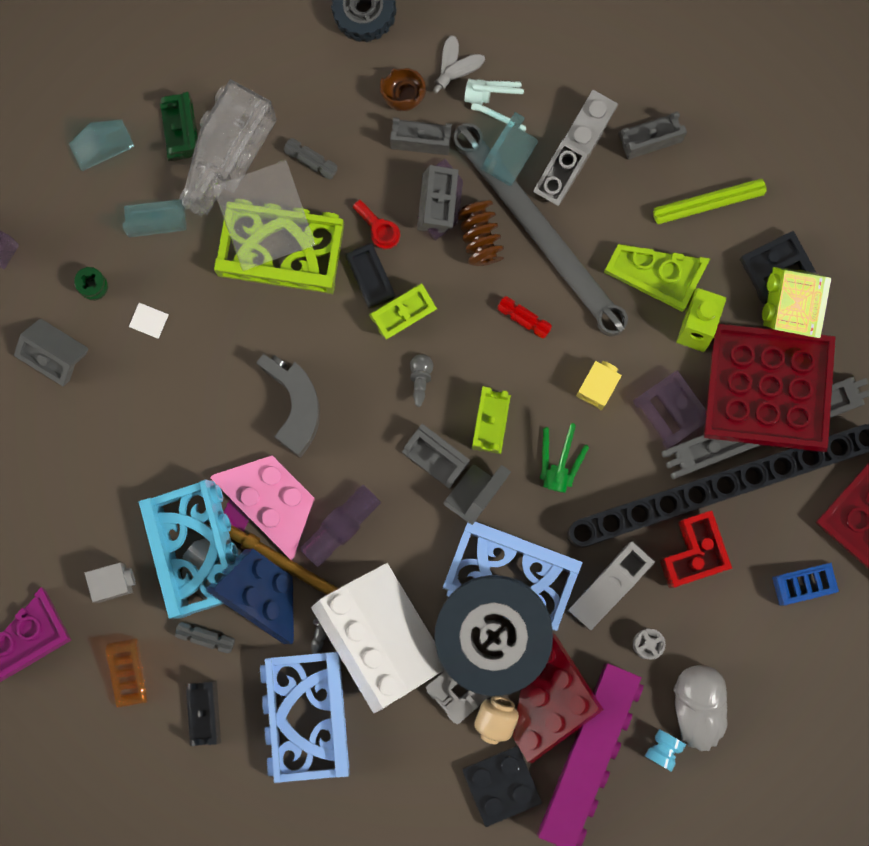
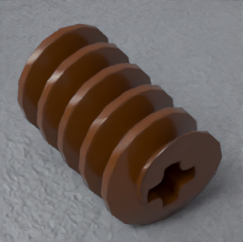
[457,200,504,266]

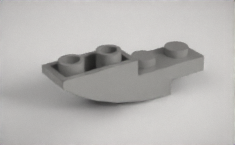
[533,90,618,206]

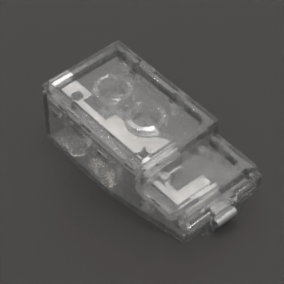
[179,79,277,217]

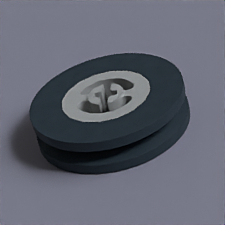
[435,575,553,696]

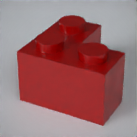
[659,510,732,589]

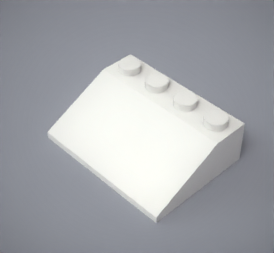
[311,563,445,713]

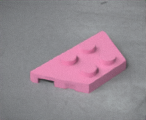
[210,455,315,560]

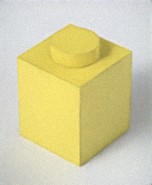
[576,361,622,411]

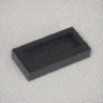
[345,243,396,309]

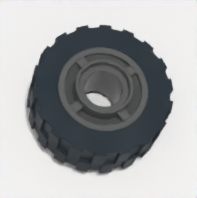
[331,0,397,42]

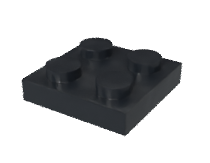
[462,745,542,827]

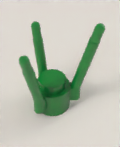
[539,423,589,493]

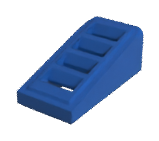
[772,563,839,606]

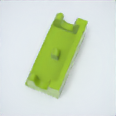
[369,283,437,340]
[472,386,511,454]

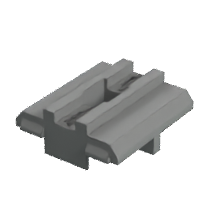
[425,670,490,725]

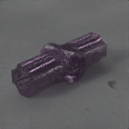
[299,485,381,567]

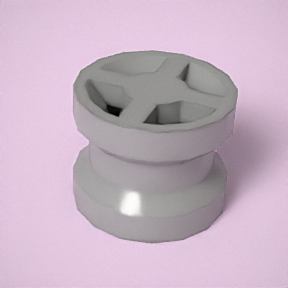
[632,629,666,660]

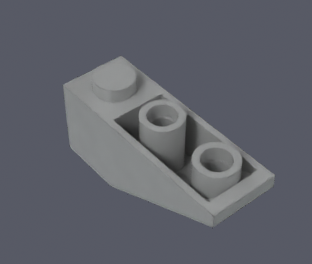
[568,542,655,631]

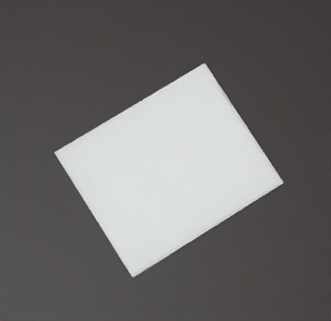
[129,303,169,339]

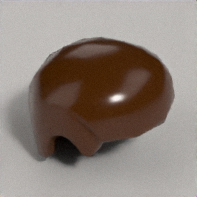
[380,68,426,111]

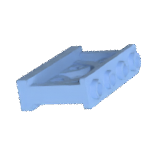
[443,521,583,631]
[260,652,350,783]

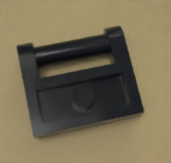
[740,230,817,305]

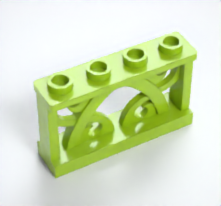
[214,199,344,294]

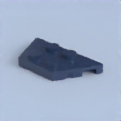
[206,549,294,644]

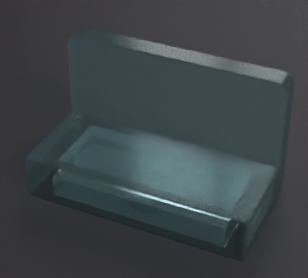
[481,112,538,186]
[122,199,187,237]

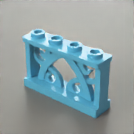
[138,480,239,619]

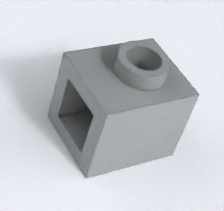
[85,562,135,603]

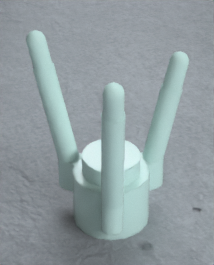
[464,79,526,131]

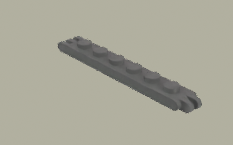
[661,377,869,480]

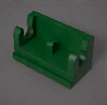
[160,92,200,161]

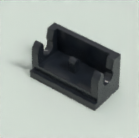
[186,681,221,746]

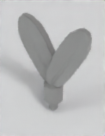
[433,35,485,93]

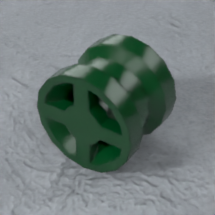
[74,267,108,300]

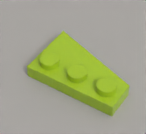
[604,244,711,312]

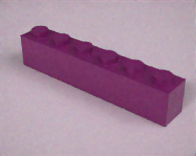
[537,663,644,846]

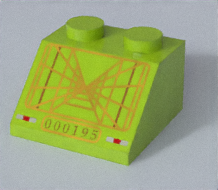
[762,267,831,338]

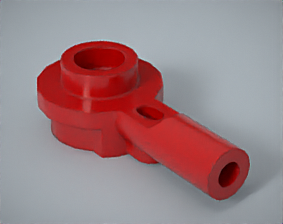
[353,200,401,250]

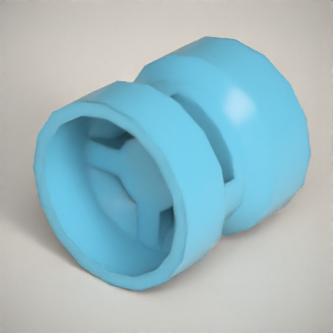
[645,729,686,772]

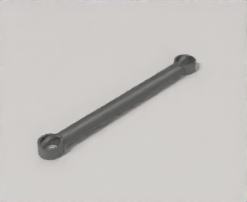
[454,123,628,336]

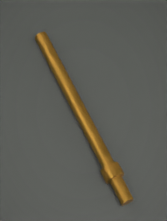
[229,525,339,595]

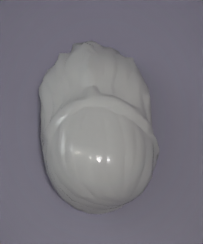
[674,665,727,751]

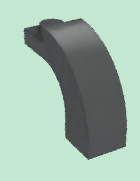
[256,354,320,458]

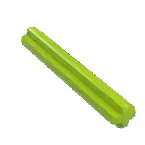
[653,179,767,224]

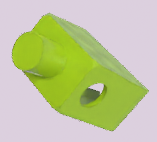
[676,288,727,352]

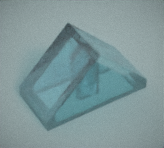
[69,120,135,171]

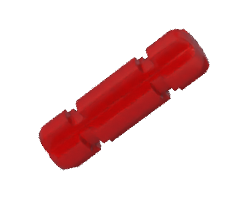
[497,296,552,339]

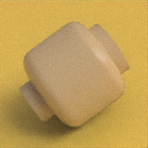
[474,696,519,744]

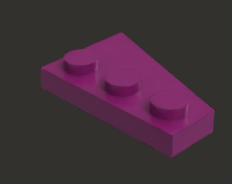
[0,587,71,682]

